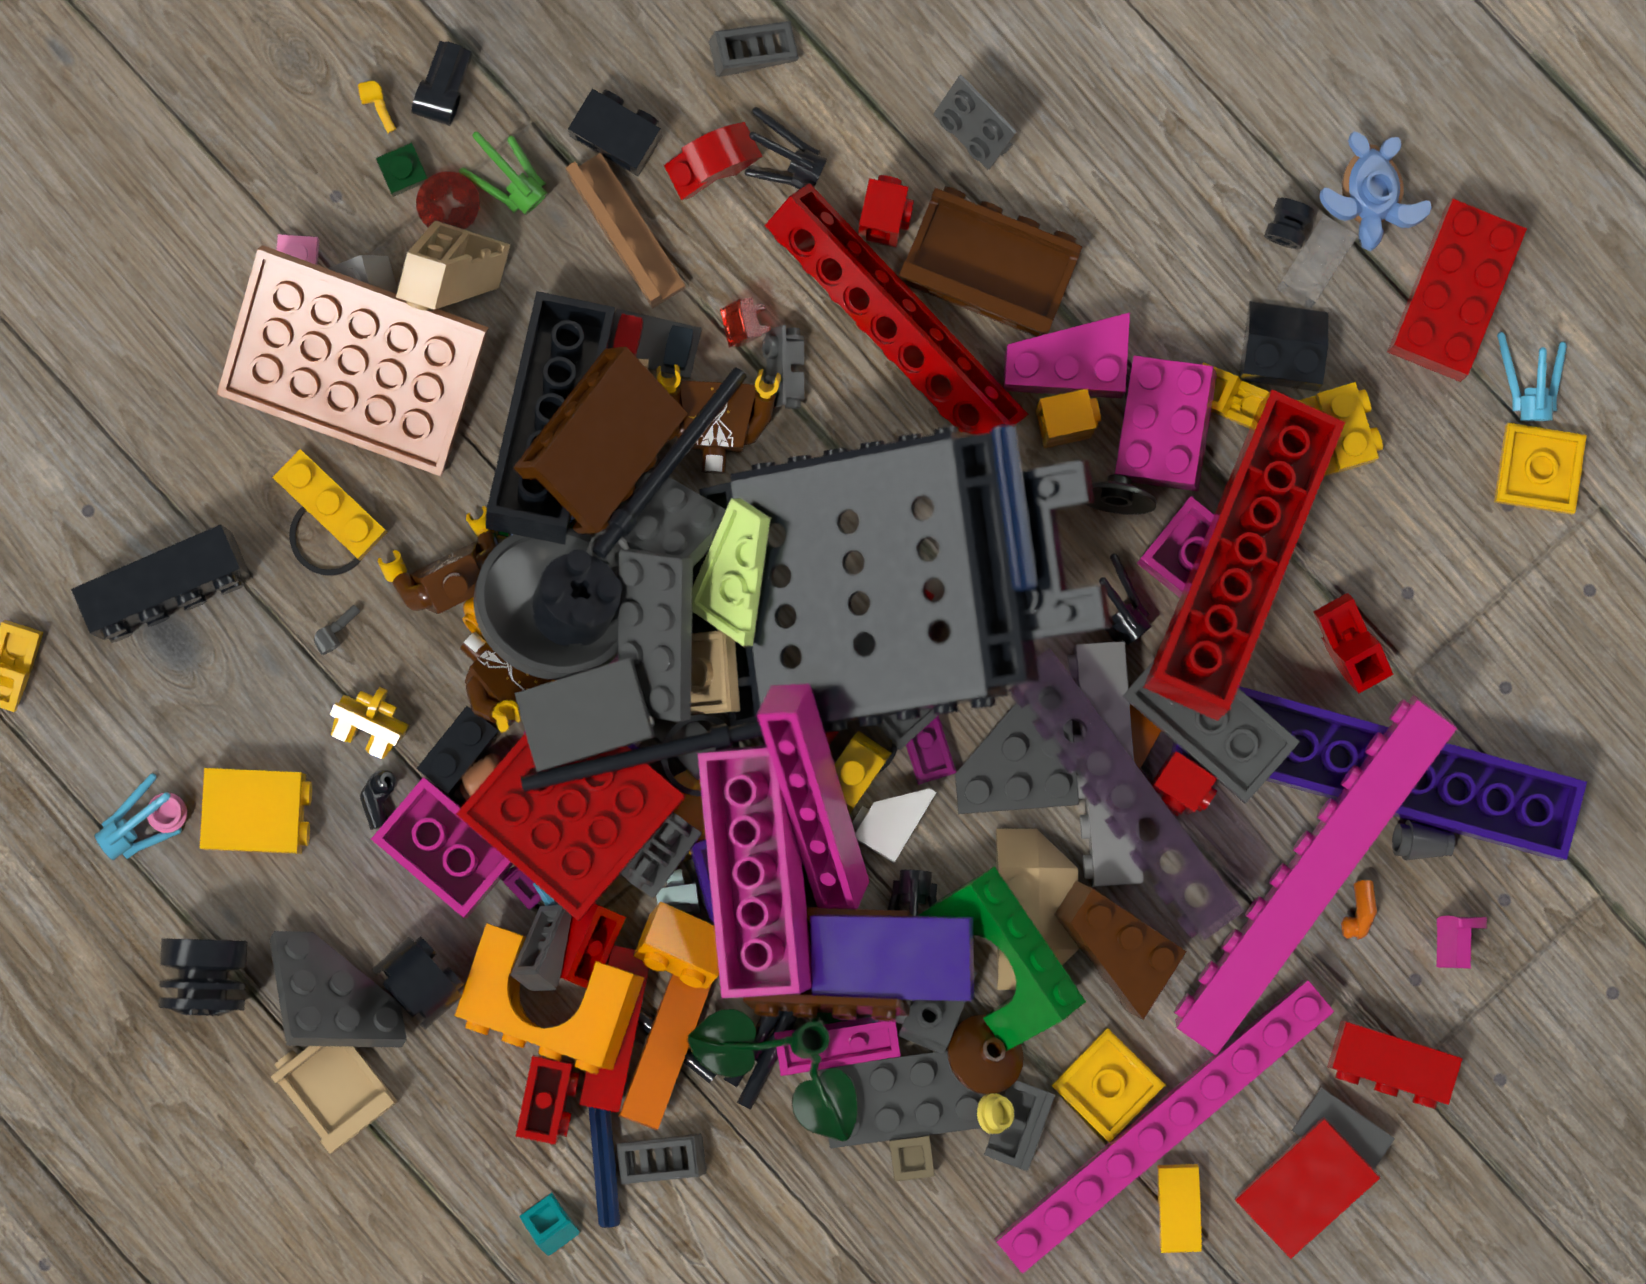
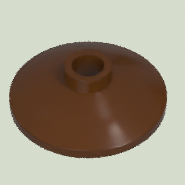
[947,1015,1024,1095]

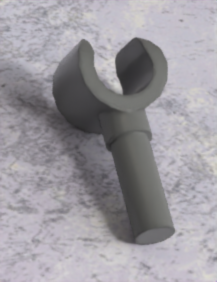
[314,605,360,655]

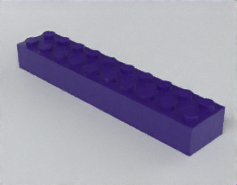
[1170,686,1587,861]

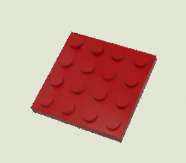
[456,733,686,921]

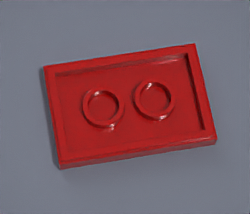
[1235,1117,1380,1259]

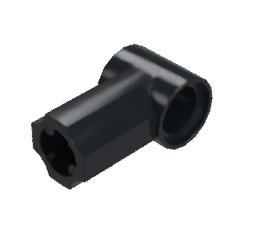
[411,41,472,126]

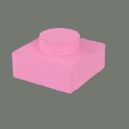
[277,234,319,265]

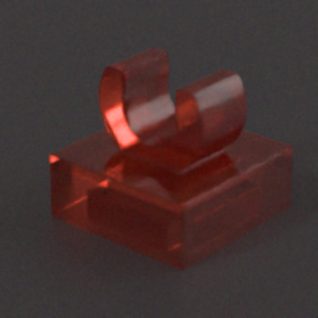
[720,297,771,348]

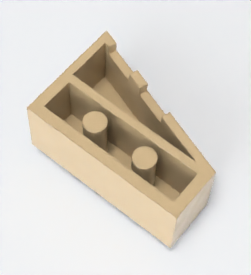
[396,221,510,310]

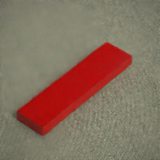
[579,946,649,1113]

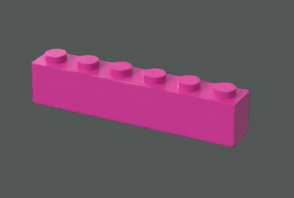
[757,684,870,909]

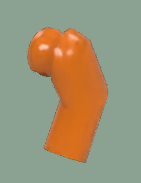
[1341,880,1377,940]

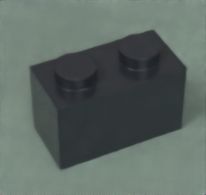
[568,88,662,177]
[416,706,502,796]

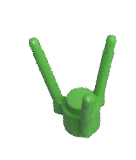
[459,132,548,215]

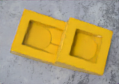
[1202,362,1269,429]
[0,620,43,712]
[1157,1164,1202,1253]

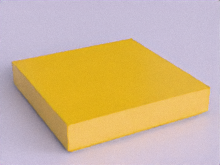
[1494,423,1587,515]
[1051,1028,1165,1143]

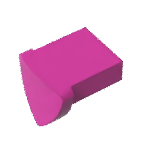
[1436,916,1487,969]

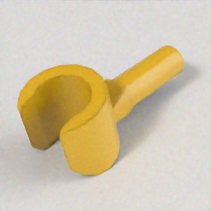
[358,80,396,134]

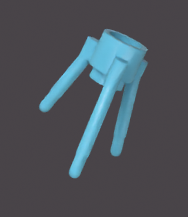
[1497,332,1567,421]
[94,773,182,860]

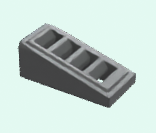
[709,21,799,77]
[511,905,572,991]
[617,1133,706,1184]

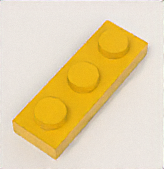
[272,449,387,561]

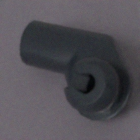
[360,770,396,830]

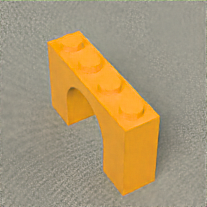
[454,923,644,1074]

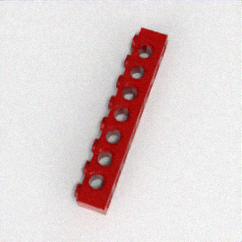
[764,183,1029,435]

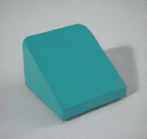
[519,1193,580,1256]

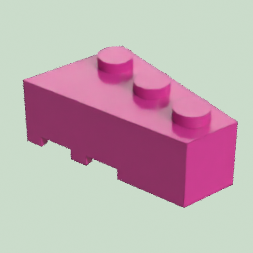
[1003,313,1130,399]

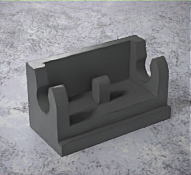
[984,1081,1055,1172]

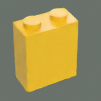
[200,768,312,854]

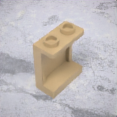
[271,1046,398,1154]

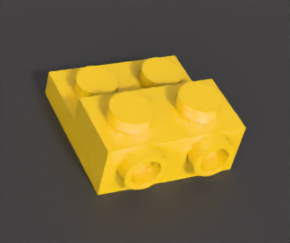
[1298,382,1383,477]

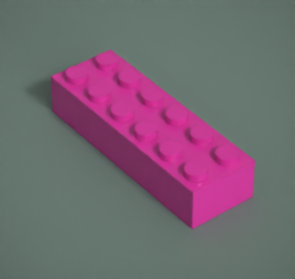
[698,745,812,998]

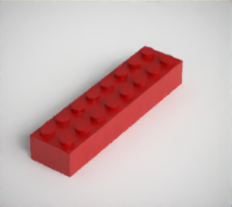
[1143,389,1346,721]

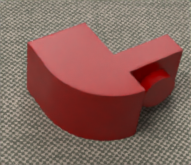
[663,122,763,200]
[1313,593,1394,694]

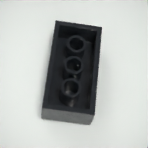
[71,524,251,643]

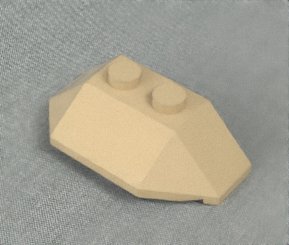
[996,829,1079,990]

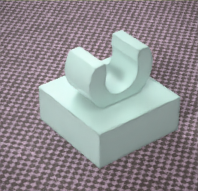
[656,869,700,914]

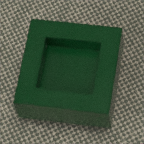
[376,143,429,197]

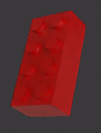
[1387,199,1527,382]

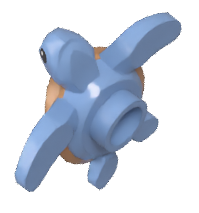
[1320,132,1431,251]

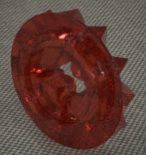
[416,171,480,230]

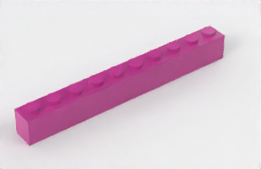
[1174,695,1457,1056]
[995,980,1334,1274]

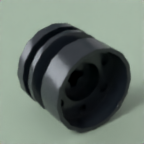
[158,938,248,1016]

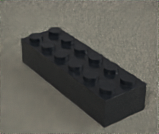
[486,291,615,545]

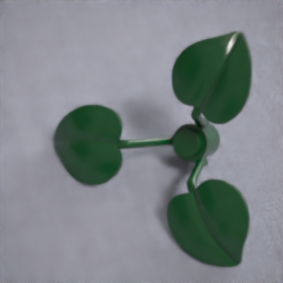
[687,1009,859,1142]

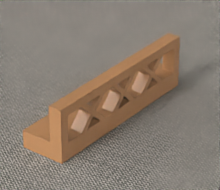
[565,153,686,309]

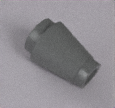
[1392,820,1455,861]

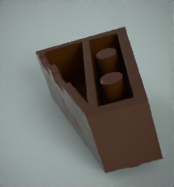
[1054,881,1187,1020]

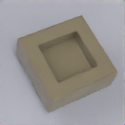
[889,1135,935,1182]

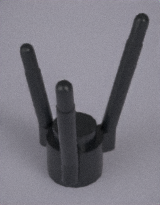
[744,107,827,190]
[1067,554,1152,645]
[887,869,937,916]

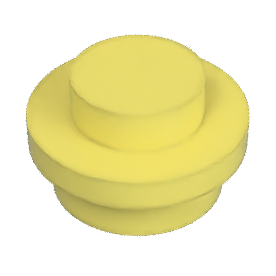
[977,1093,1014,1134]

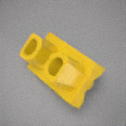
[330,687,409,759]

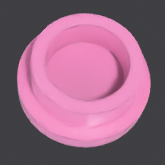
[147,793,188,833]

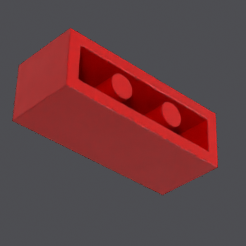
[1327,1021,1463,1110]

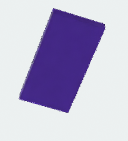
[810,914,974,1001]

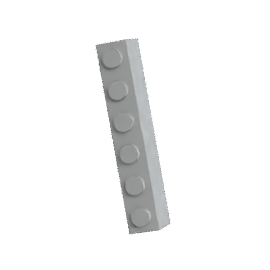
[1067,641,1143,887]

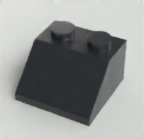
[1239,301,1328,391]

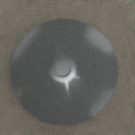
[474,528,619,680]

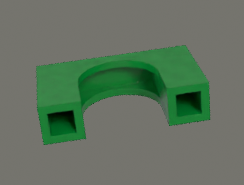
[918,866,1086,1052]

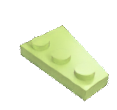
[692,498,770,646]

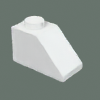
[852,788,936,863]

